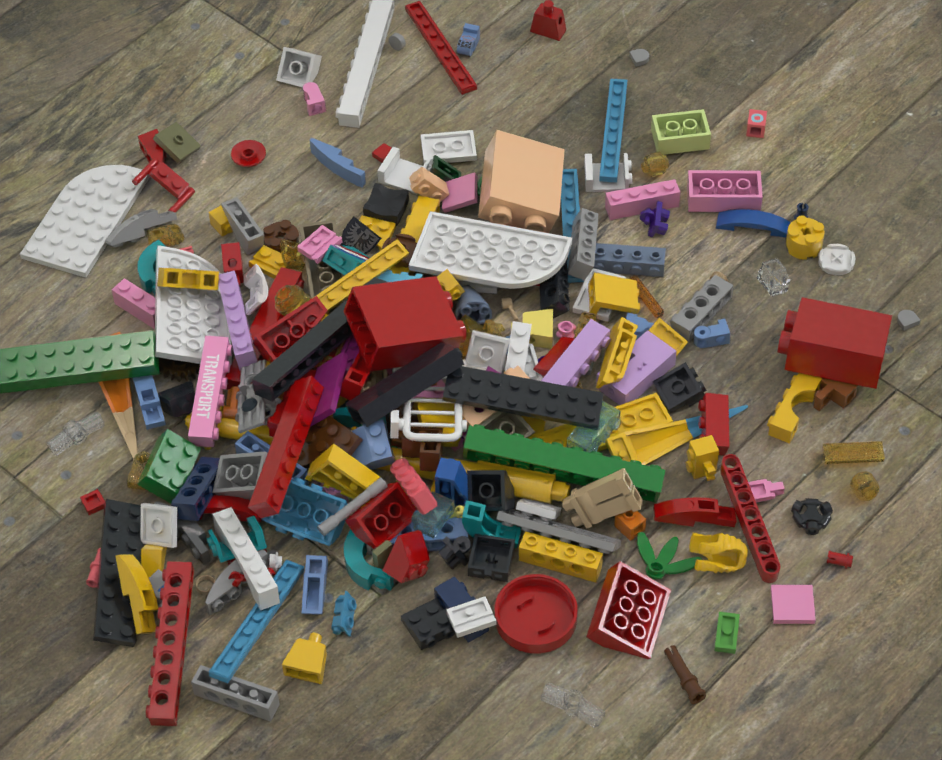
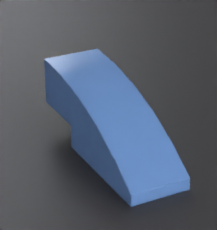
[302,555,328,615]

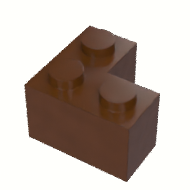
[402,427,444,472]

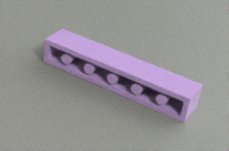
[218,270,257,370]
[541,319,611,421]

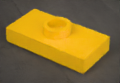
[648,318,688,356]

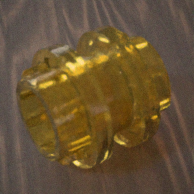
[274,285,312,316]

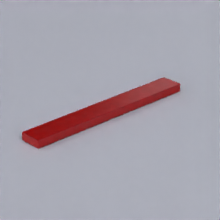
[405,1,477,95]

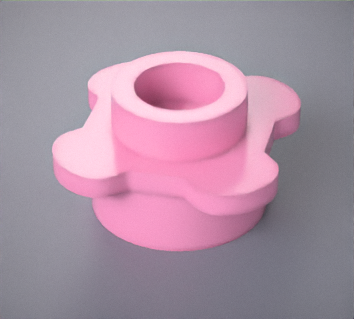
[556,321,576,338]

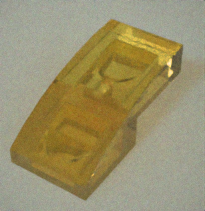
[280,239,305,271]

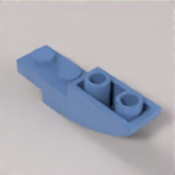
[132,375,166,430]

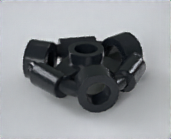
[791,498,833,535]

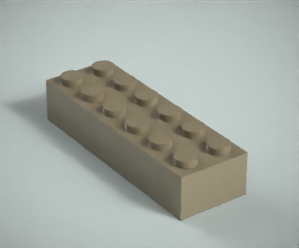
[299,220,348,314]

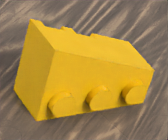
[305,444,380,499]

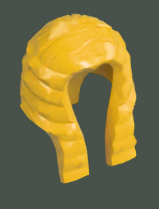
[689,533,748,574]

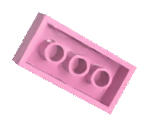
[687,170,763,212]

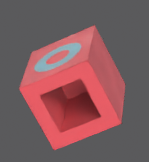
[746,109,767,138]

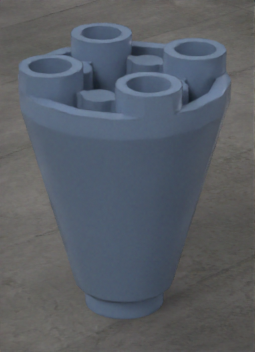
[455,285,492,332]

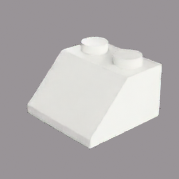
[276,47,322,87]

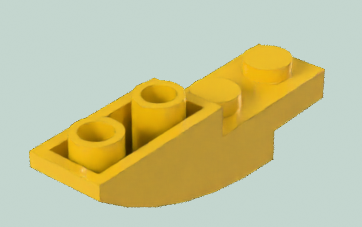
[115,555,158,634]

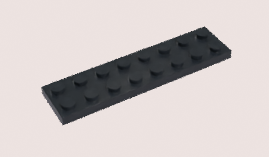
[442,366,604,430]
[93,499,143,647]

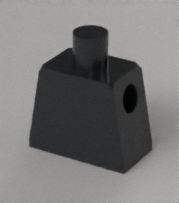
[158,381,196,418]

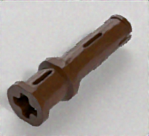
[664,645,706,704]

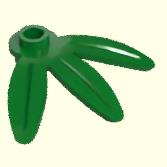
[637,532,703,580]

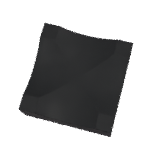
[363,183,409,226]

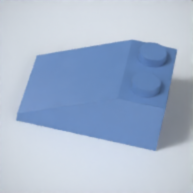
[352,420,395,470]

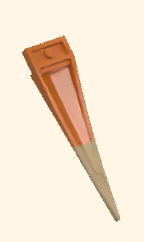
[99,332,139,466]

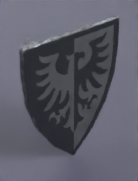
[340,216,382,255]

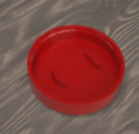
[494,574,578,654]

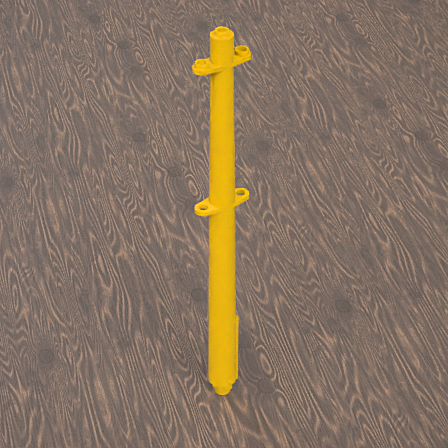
[185,403,571,504]

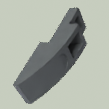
[154,501,211,565]

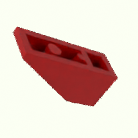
[138,129,166,163]

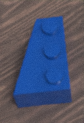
[435,458,468,513]

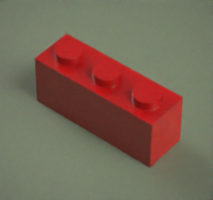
[698,393,729,456]

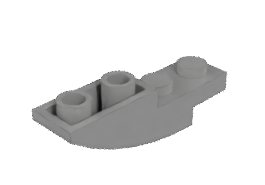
[105,209,177,247]
[205,549,269,616]

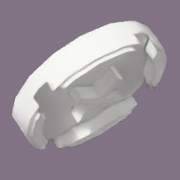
[818,244,856,276]

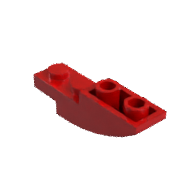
[653,497,737,527]

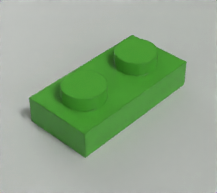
[714,611,740,654]

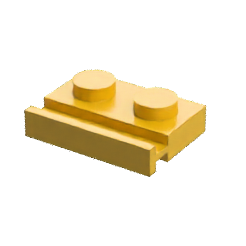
[248,245,294,279]

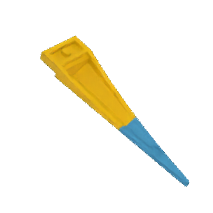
[605,405,748,465]

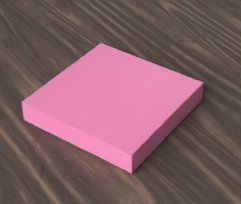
[442,172,477,213]
[771,585,816,624]

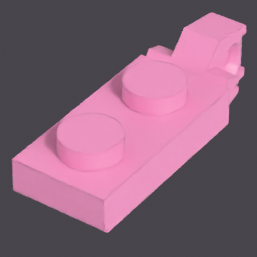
[728,479,784,507]

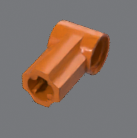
[223,386,240,420]

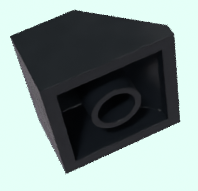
[467,470,515,511]

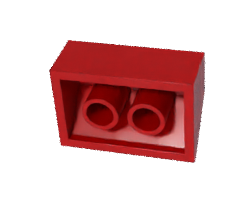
[345,482,420,549]

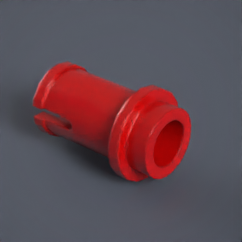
[827,550,853,569]

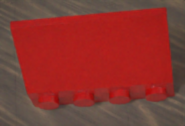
[586,561,671,659]

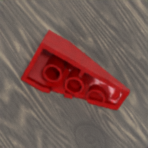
[253,296,328,363]

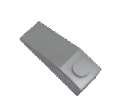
[221,197,264,255]

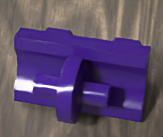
[640,201,670,237]

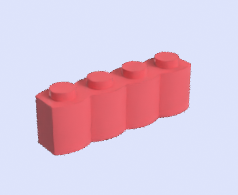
[390,458,437,515]

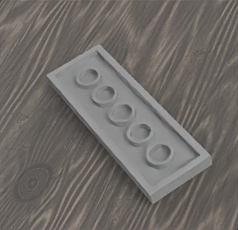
[497,509,622,554]

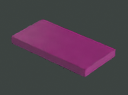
[310,352,349,427]

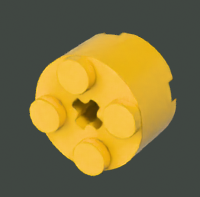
[786,216,824,260]

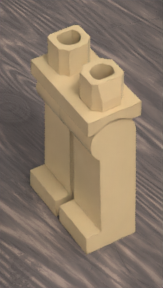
[562,468,642,529]

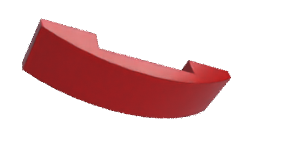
[200,495,261,522]

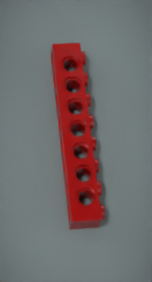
[146,561,194,726]

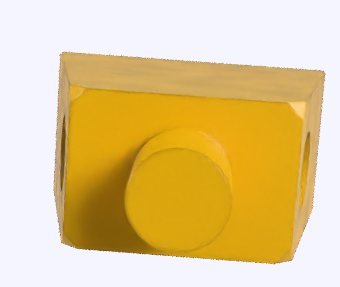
[282,632,327,684]

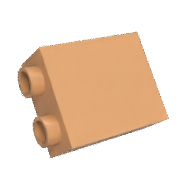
[478,130,564,233]

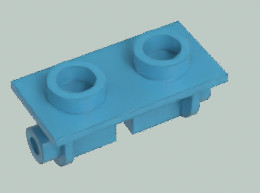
[331,591,357,637]

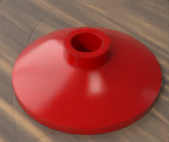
[231,140,266,167]

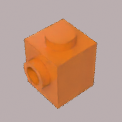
[614,510,646,541]

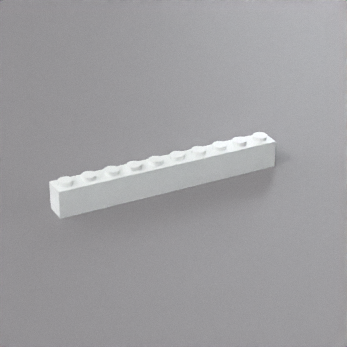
[336,0,395,128]

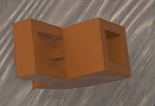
[813,378,858,411]

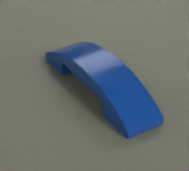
[716,209,791,237]

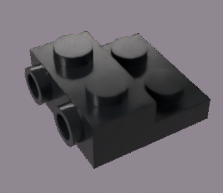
[652,362,707,413]
[401,598,455,650]

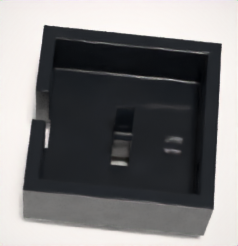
[468,534,515,582]

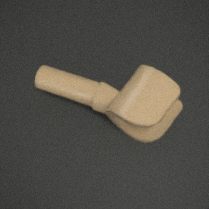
[501,297,518,321]

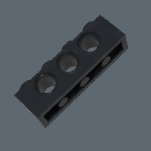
[539,257,570,319]

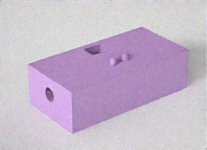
[596,330,676,405]

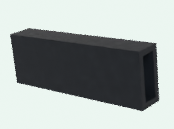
[345,342,464,427]

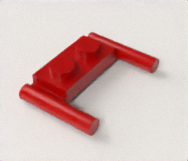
[132,158,195,212]

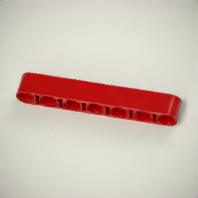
[720,454,781,583]

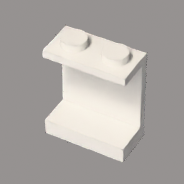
[377,147,433,195]
[584,153,632,192]

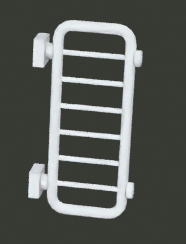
[390,360,467,442]

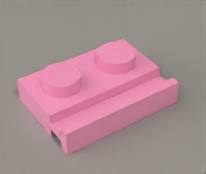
[297,225,342,264]

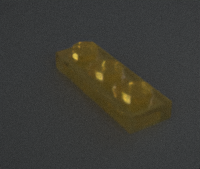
[822,441,885,464]

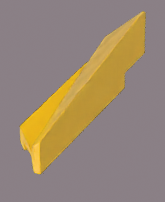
[596,317,638,389]

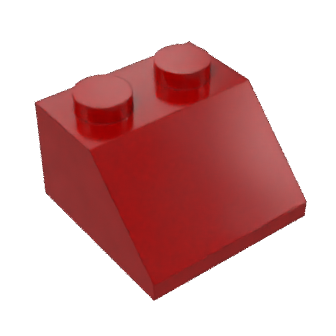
[382,530,430,583]

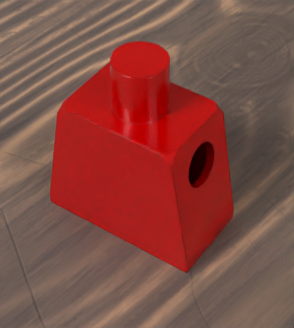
[530,0,566,41]
[221,242,244,287]

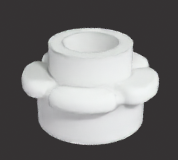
[269,552,282,572]

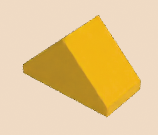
[141,544,167,578]

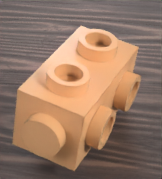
[409,167,449,202]

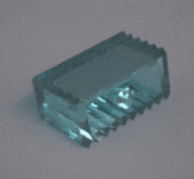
[412,492,455,539]

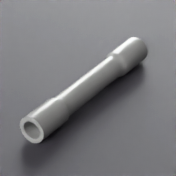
[317,477,388,536]

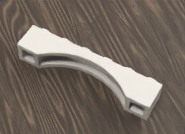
[213,507,280,610]

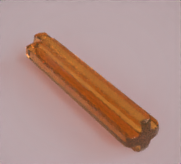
[629,275,664,318]

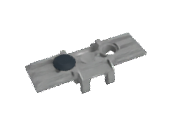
[235,360,276,433]

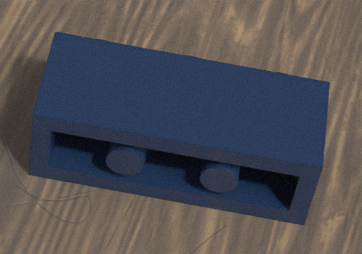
[434,576,489,643]

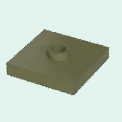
[153,122,201,163]

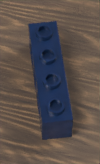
[171,457,220,521]

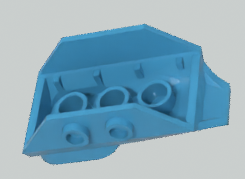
[261,477,347,546]

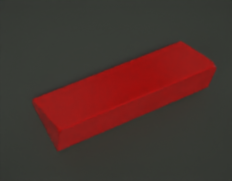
[533,336,575,377]

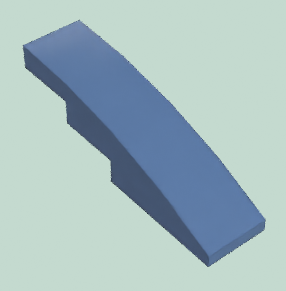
[310,138,366,188]

